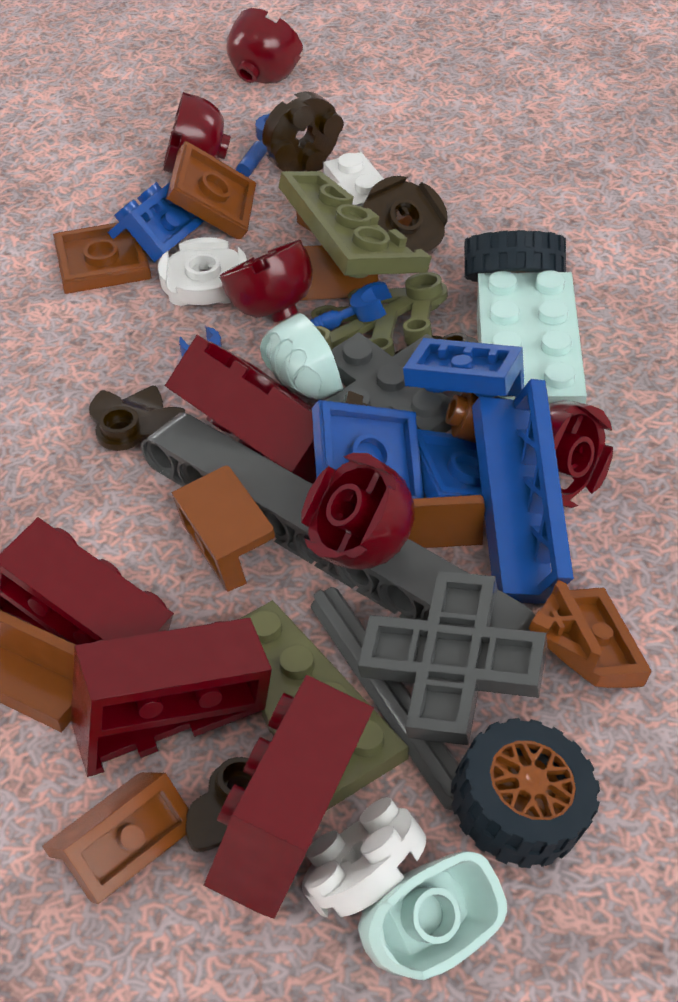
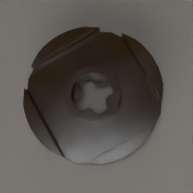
[262,91,344,171]
[362,176,448,255]

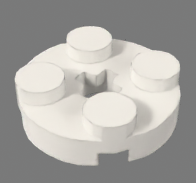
[158,237,247,306]
[302,797,426,918]

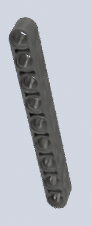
[141,412,535,631]

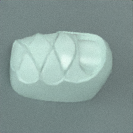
[260,313,343,400]
[358,851,507,980]

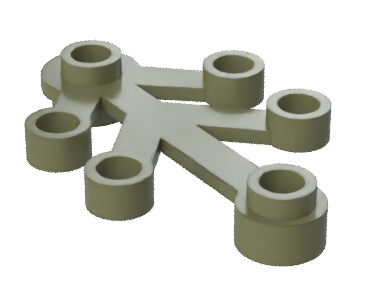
[311,272,448,356]

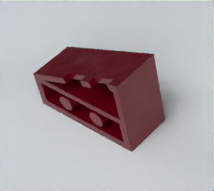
[165,335,317,484]
[0,517,174,645]
[71,618,272,777]
[203,675,374,919]

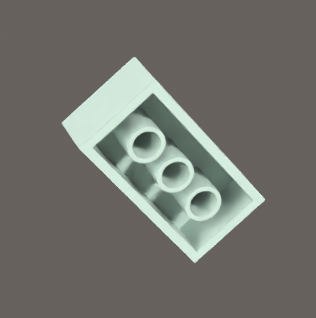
[477,270,587,411]

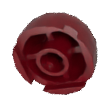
[226,8,303,84]
[163,92,231,173]
[219,240,313,323]
[525,401,613,508]
[301,453,415,570]

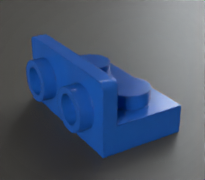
[107,182,204,263]
[403,338,524,398]

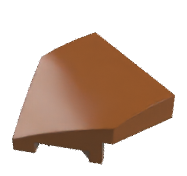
[528,580,652,688]

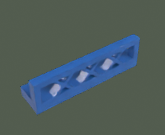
[472,379,574,604]

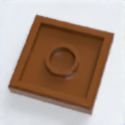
[166,141,256,239]
[53,222,152,294]

